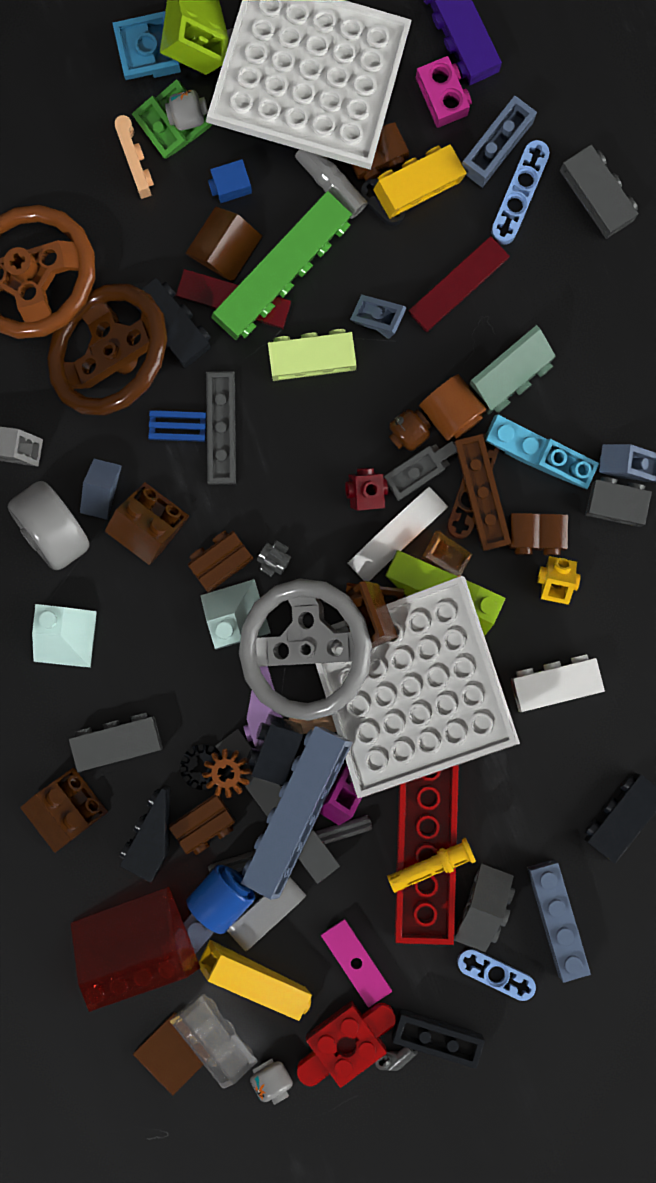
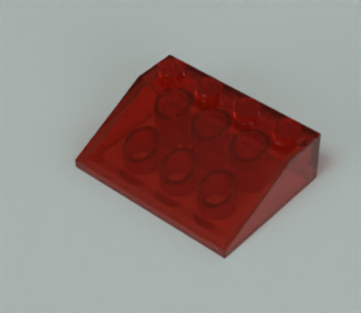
[71,887,201,1012]

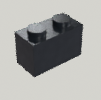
[247,714,303,786]

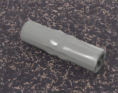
[295,149,368,219]

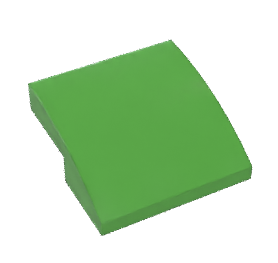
[132,79,212,159]

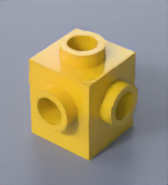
[538,556,581,605]

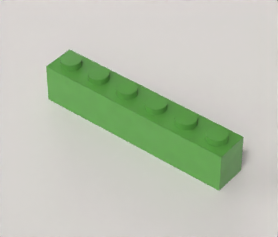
[211,191,352,340]

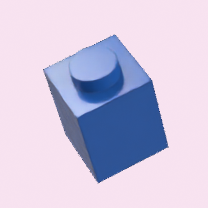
[208,159,252,203]

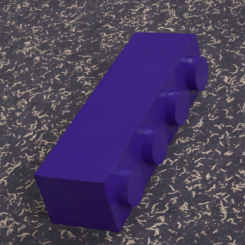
[424,0,502,86]

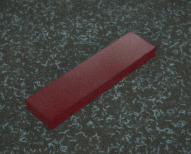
[408,236,510,332]
[176,269,291,329]

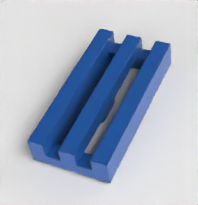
[148,411,206,442]

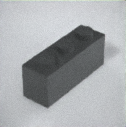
[560,144,639,239]
[69,713,163,772]

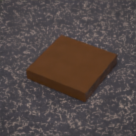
[133,1012,214,1096]

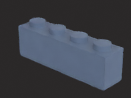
[527,859,591,983]

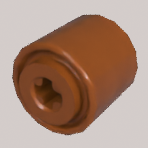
[419,374,487,441]

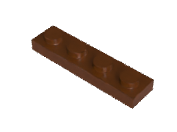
[454,434,511,551]

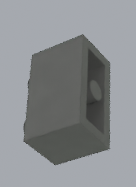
[585,477,652,527]

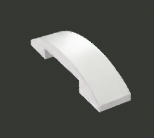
[347,487,448,582]

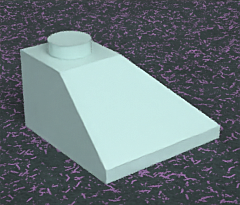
[200,579,271,649]
[32,604,97,668]

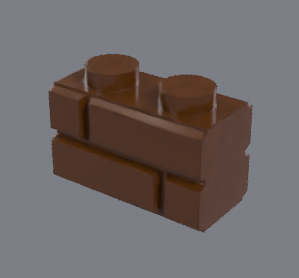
[187,530,254,593]
[168,794,236,855]

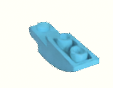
[484,415,599,489]

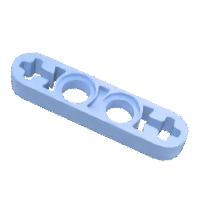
[491,140,550,245]

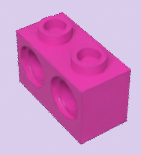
[416,56,472,128]

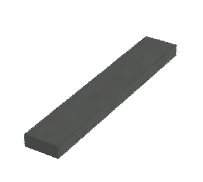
[216,729,341,884]

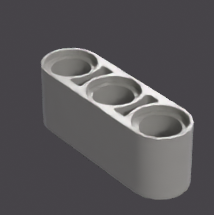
[227,877,306,951]

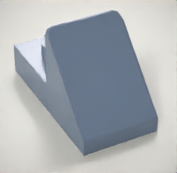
[350,294,406,339]

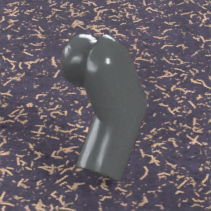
[375,1047,418,1071]

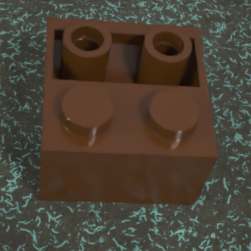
[105,482,189,565]
[20,767,108,853]

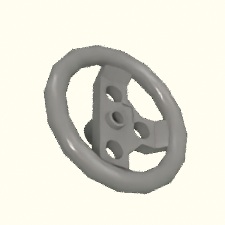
[239,578,372,721]

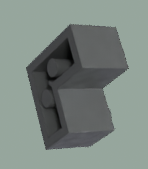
[454,864,515,952]

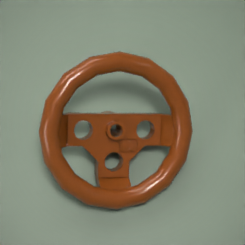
[0,205,95,339]

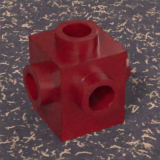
[345,468,388,511]

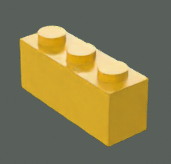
[373,144,467,219]

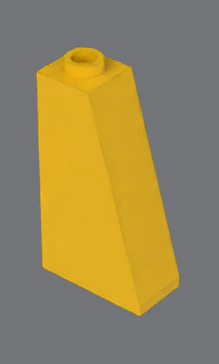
[197,940,312,1021]

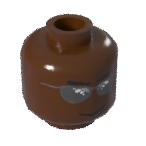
[389,409,432,451]

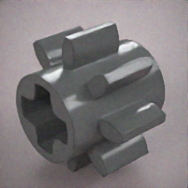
[257,541,292,577]

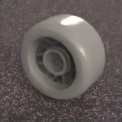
[8,481,89,570]

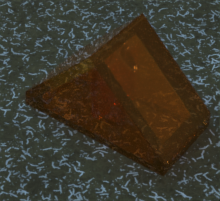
[421,530,472,577]

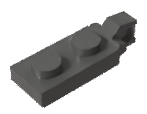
[383,441,457,501]

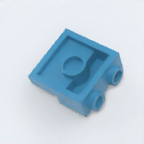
[113,11,182,80]

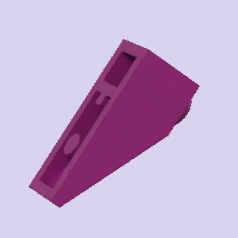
[320,759,362,825]

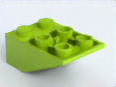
[160,0,229,75]

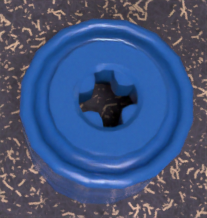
[186,865,255,934]

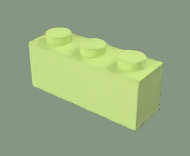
[268,329,356,381]

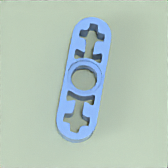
[457,948,536,1001]

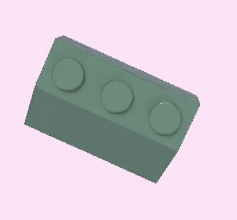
[469,325,555,415]

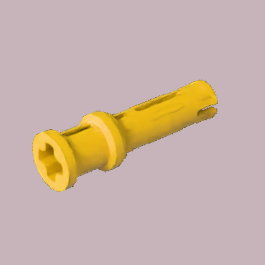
[387,838,476,893]

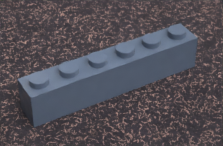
[241,726,353,900]

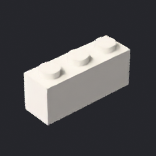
[510,654,605,712]

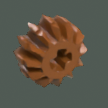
[202,749,250,798]

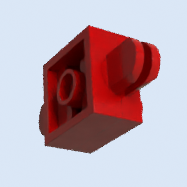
[297,1000,396,1088]

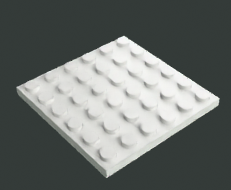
[206,0,411,170]
[310,576,520,798]

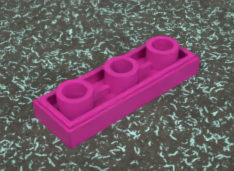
[321,918,392,1008]

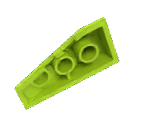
[385,550,506,636]

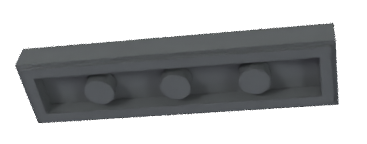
[206,371,236,485]

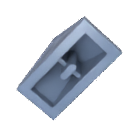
[80,459,122,520]

